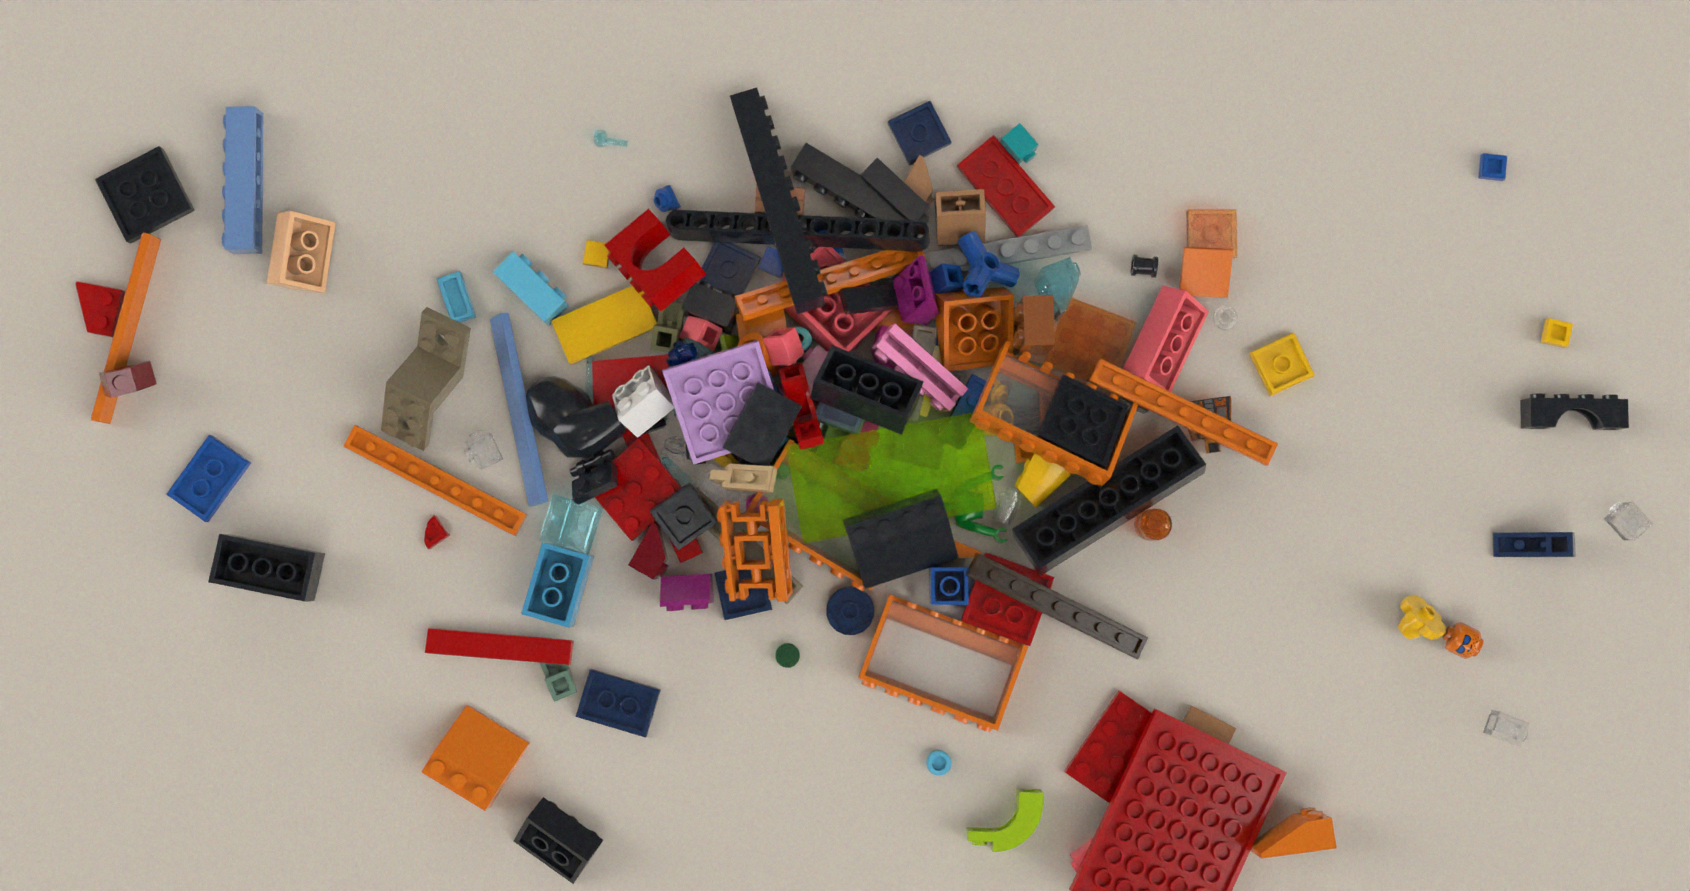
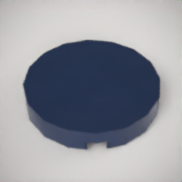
[826,587,875,635]

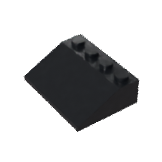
[842,489,959,589]

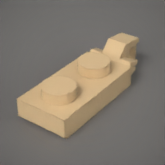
[709,464,777,493]

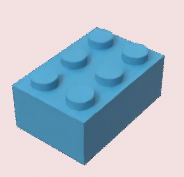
[521,542,594,628]

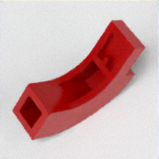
[778,363,824,450]

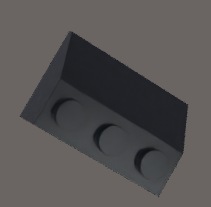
[514,797,603,884]

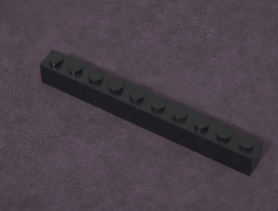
[730,87,828,314]

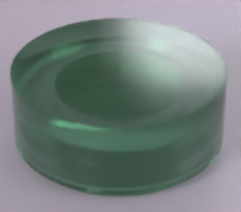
[775,643,800,668]

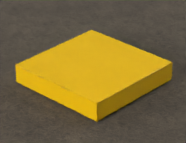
[1249,332,1315,397]

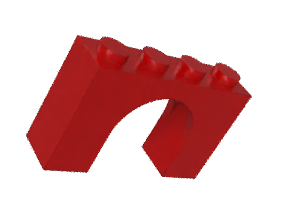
[604,208,706,312]

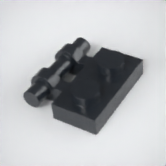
[570,449,618,505]

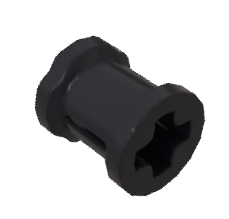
[1130,254,1158,278]

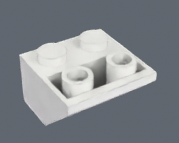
[612,365,674,437]

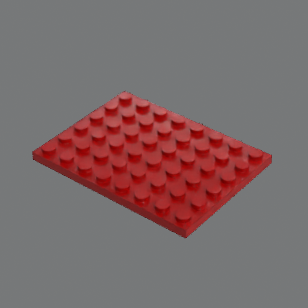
[1069,708,1287,891]

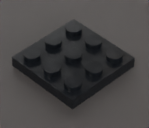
[95,146,195,244]
[1036,374,1129,469]

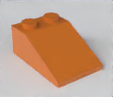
[1251,807,1337,859]

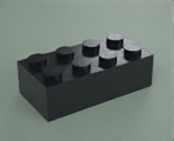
[810,345,924,435]
[208,534,325,602]

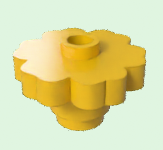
[1398,594,1446,640]

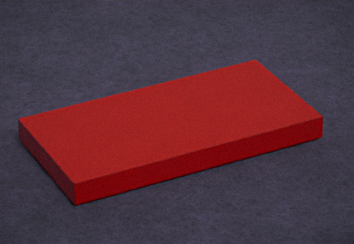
[957,135,1055,237]
[592,353,686,408]

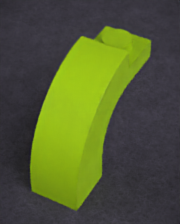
[966,789,1044,852]

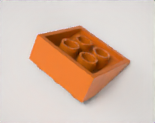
[935,287,1014,371]
[421,705,530,811]

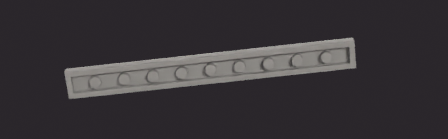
[868,225,1092,286]

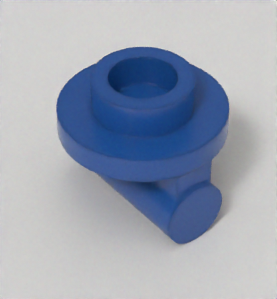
[654,185,681,212]

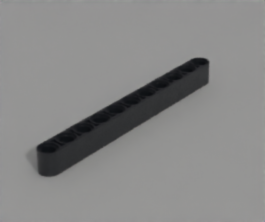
[666,210,930,252]

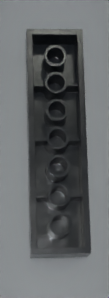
[1012,425,1206,576]

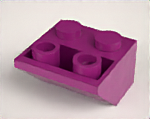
[893,255,939,325]
[660,573,714,611]

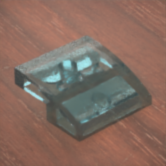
[539,494,603,555]

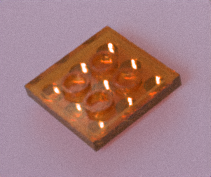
[1043,297,1137,384]

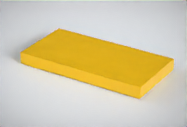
[551,286,657,365]

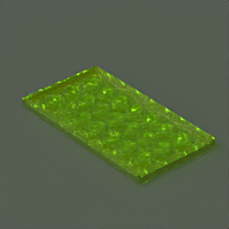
[786,412,997,544]

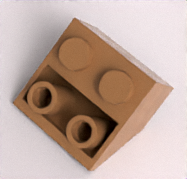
[934,189,986,246]

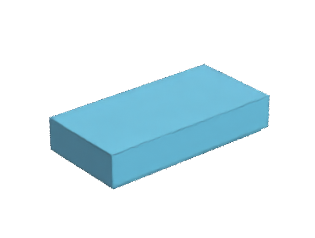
[437,271,476,323]

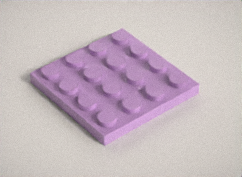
[662,340,788,465]

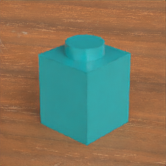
[1000,123,1039,164]

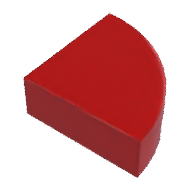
[424,515,450,549]

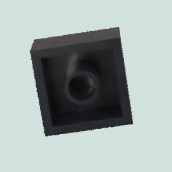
[681,281,739,335]

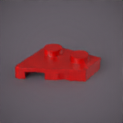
[75,281,126,338]

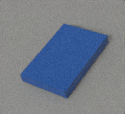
[166,435,251,522]

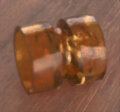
[1134,508,1172,541]

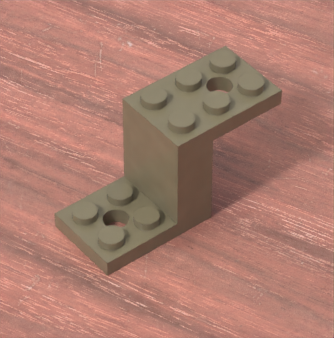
[381,307,471,451]

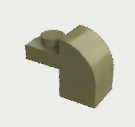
[650,301,684,354]

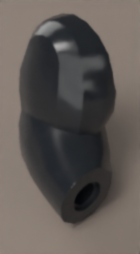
[526,376,627,458]

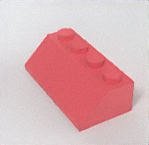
[1123,285,1209,392]

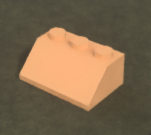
[267,211,336,293]

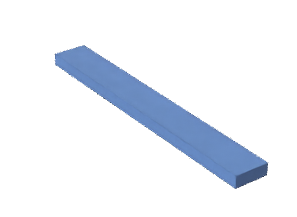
[490,313,548,507]

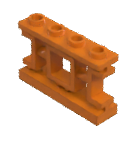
[717,499,793,602]

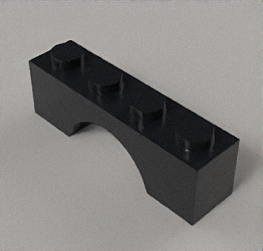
[1520,393,1629,430]

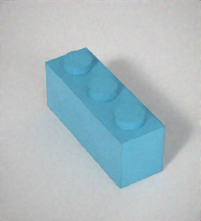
[493,251,569,325]

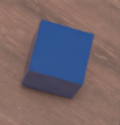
[929,567,969,605]

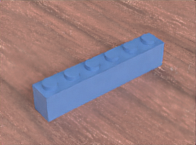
[222,106,263,254]

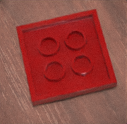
[595,438,682,541]
[960,552,1055,646]

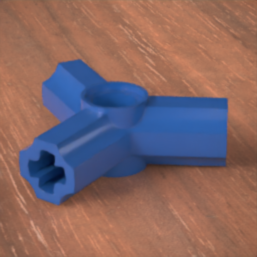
[958,231,1020,297]

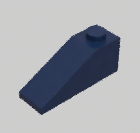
[1493,532,1576,557]

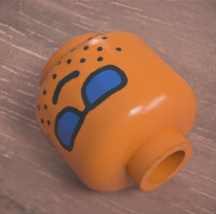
[1443,622,1484,659]

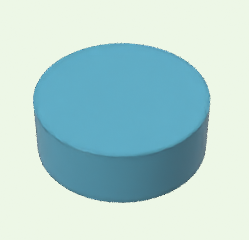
[926,750,951,776]

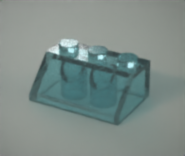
[1034,257,1081,324]

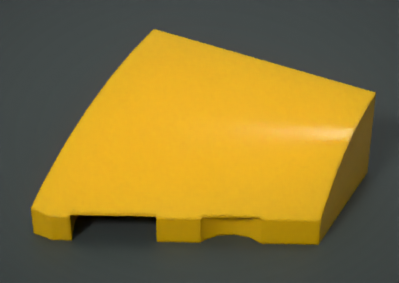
[1014,453,1071,508]

